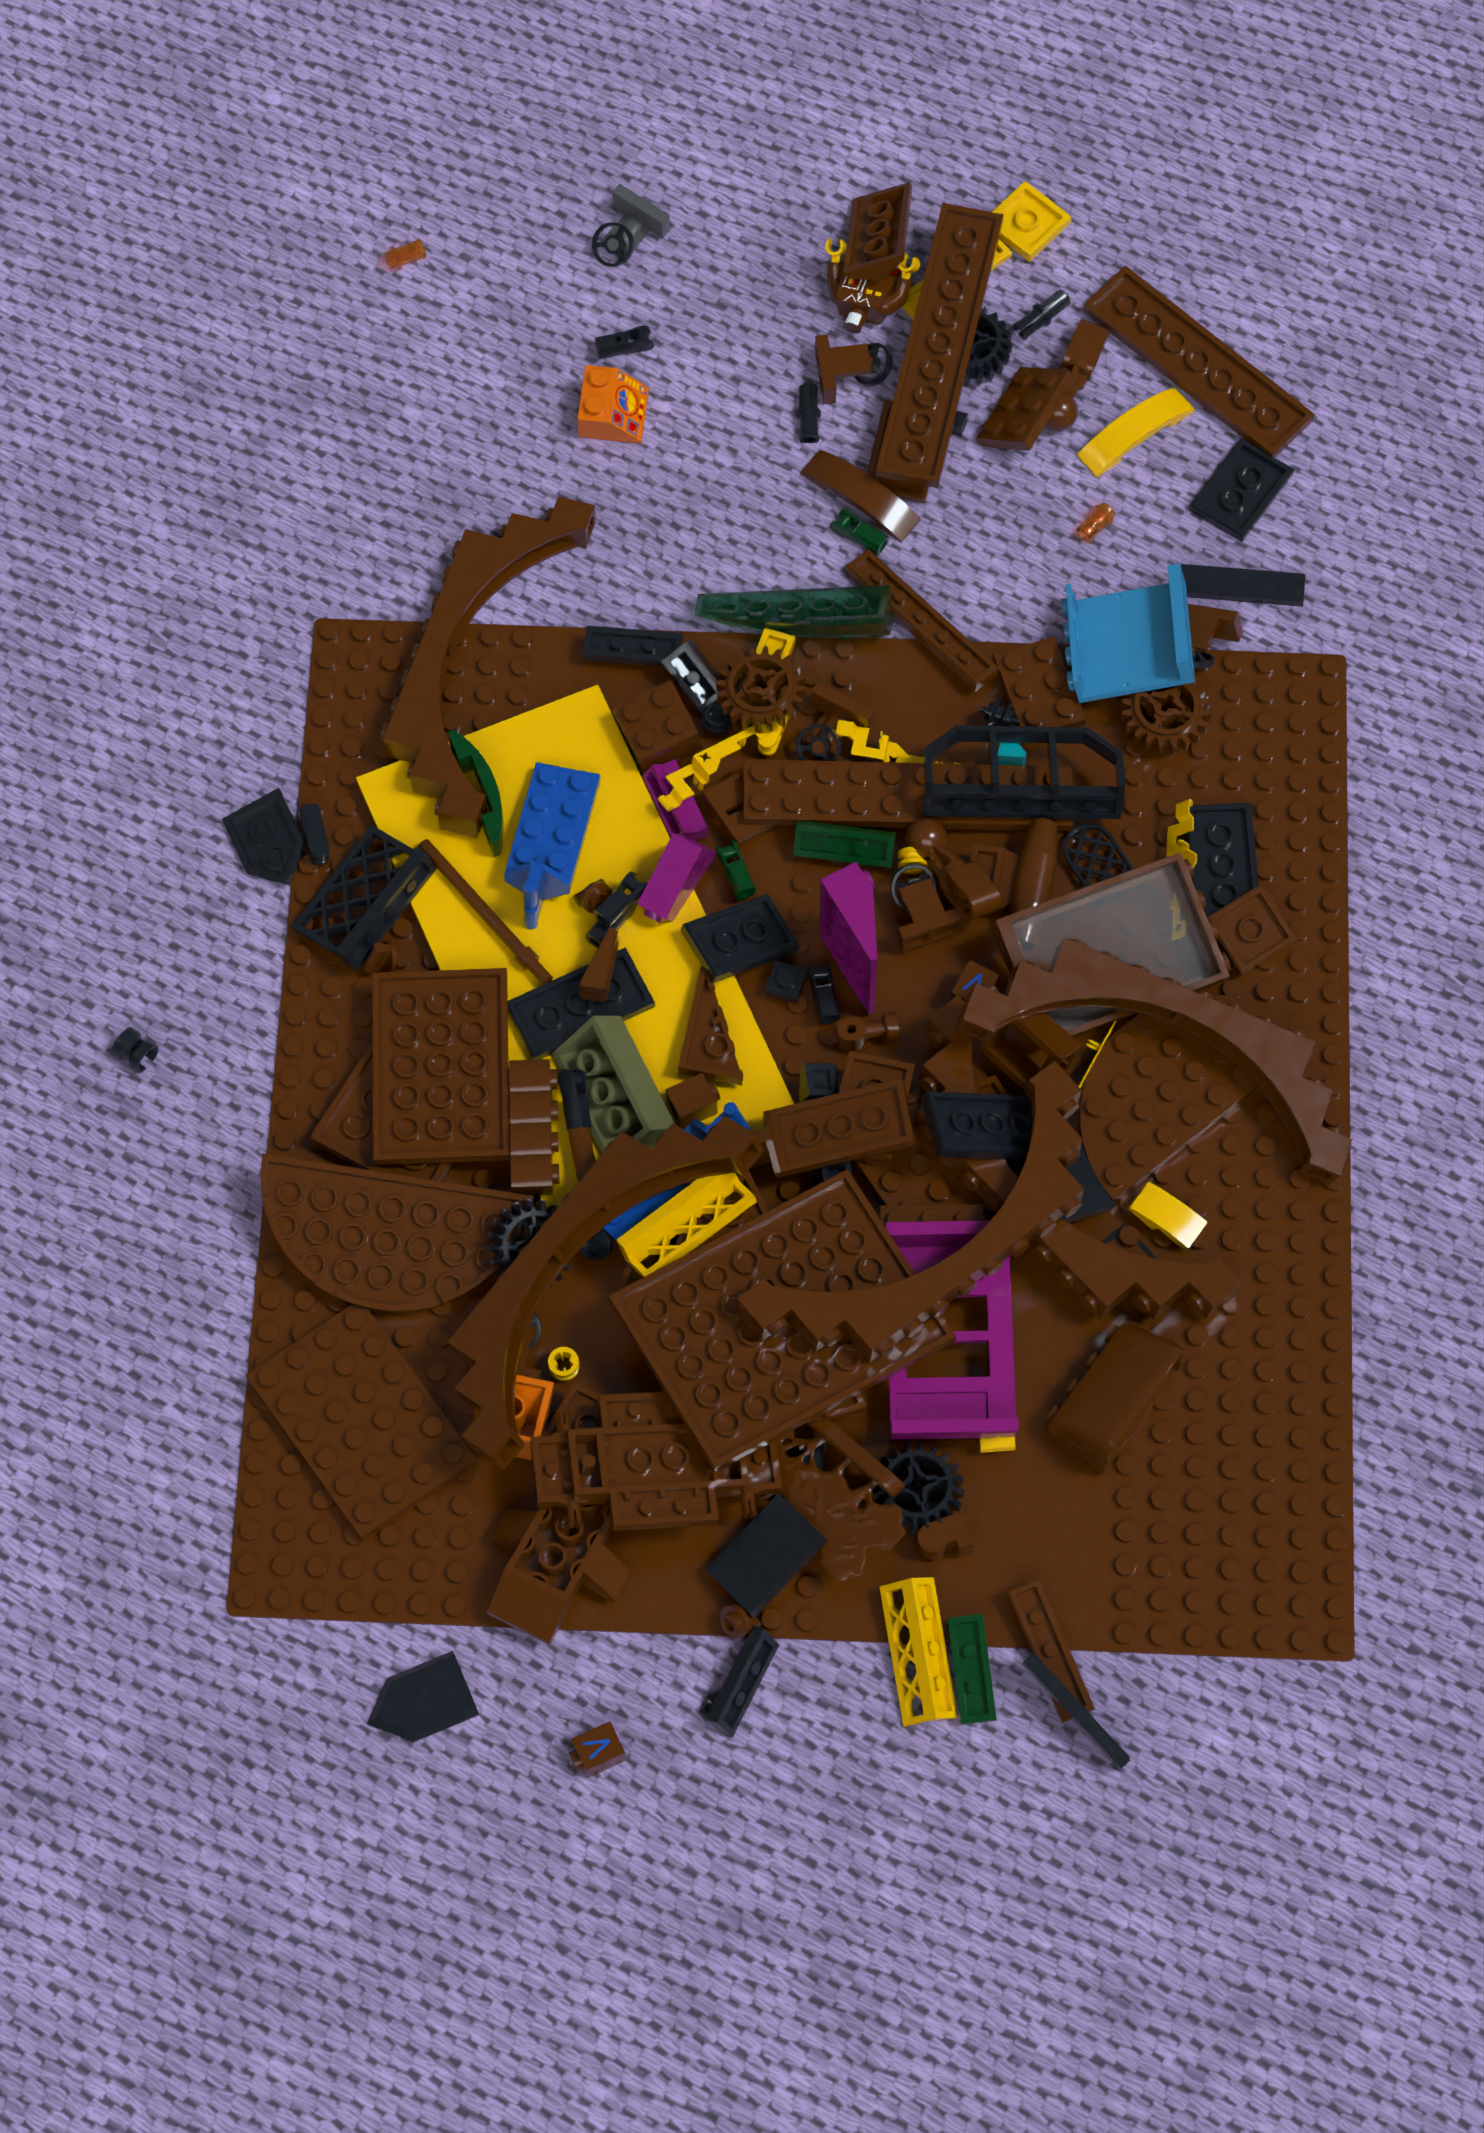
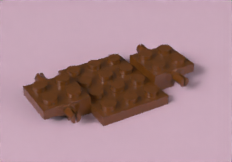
[530,1392,782,1531]

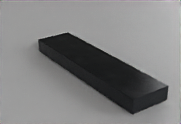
[1177,563,1305,607]
[1022,1654,1130,1770]

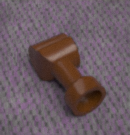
[837,1011,900,1052]

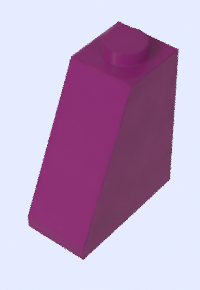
[637,833,717,923]

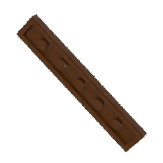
[844,549,1000,692]

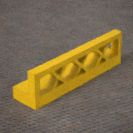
[616,1173,757,1278]
[879,1577,958,1727]

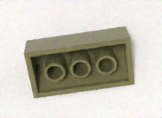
[552,1016,675,1154]

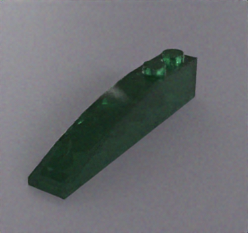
[694,585,894,640]

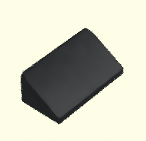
[661,639,721,713]

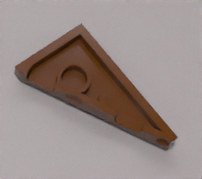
[678,967,744,1086]

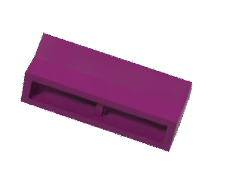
[642,759,708,841]

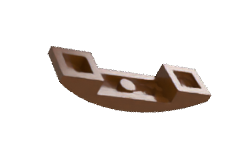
[800,450,921,542]

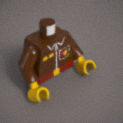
[825,238,920,333]

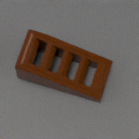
[579,927,619,1003]

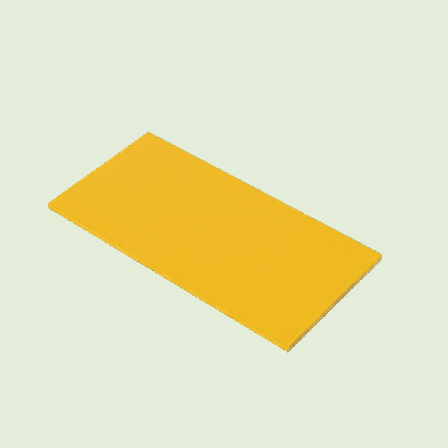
[356,685,794,1209]

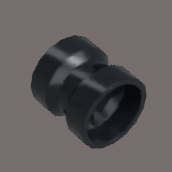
[111,1027,159,1073]

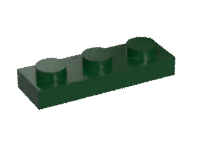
[793,821,896,868]
[947,1614,997,1725]

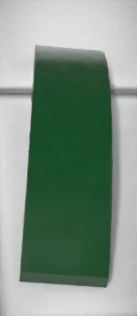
[448,730,504,857]

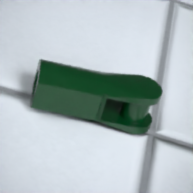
[830,509,889,556]
[715,840,757,900]

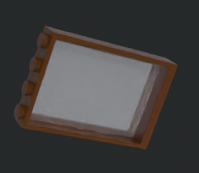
[990,852,1231,1050]

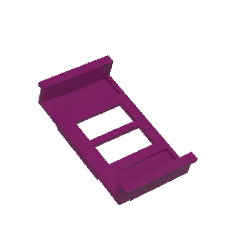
[885,1220,1019,1440]

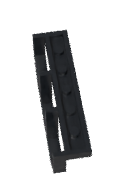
[922,725,1126,819]

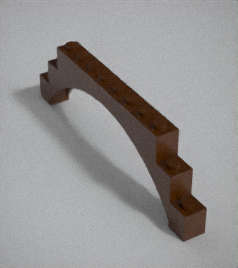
[380,496,596,839]
[955,938,1352,1184]
[912,995,1242,1320]
[736,1061,1084,1362]
[447,1115,764,1471]

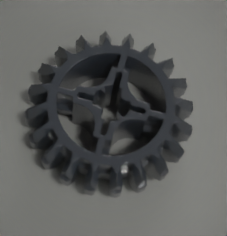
[964,306,1012,387]
[485,1199,577,1288]
[872,1442,965,1536]

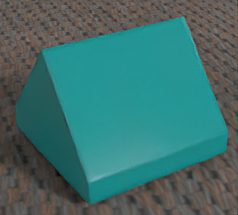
[997,742,1027,765]

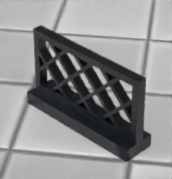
[291,825,436,972]

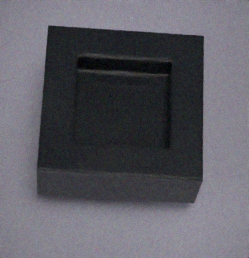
[765,960,807,1004]

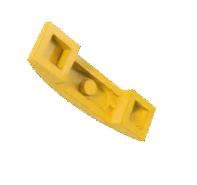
[1077,388,1195,478]

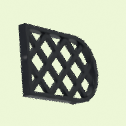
[1063,824,1143,909]

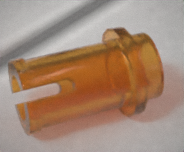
[385,239,427,270]
[1076,503,1116,543]

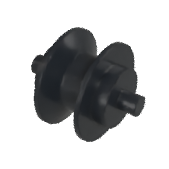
[980,697,1019,726]

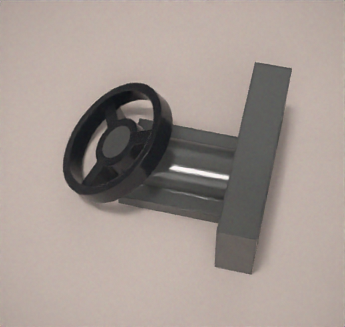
[592,184,670,267]

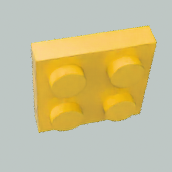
[992,181,1071,262]

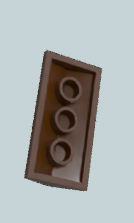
[843,182,912,281]

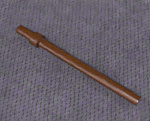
[418,839,553,985]

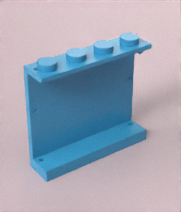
[1061,563,1195,703]

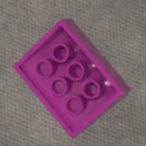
[819,862,877,1015]

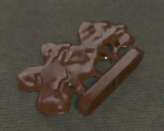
[755,1419,906,1581]

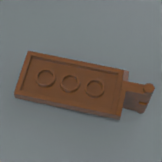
[750,1078,916,1178]

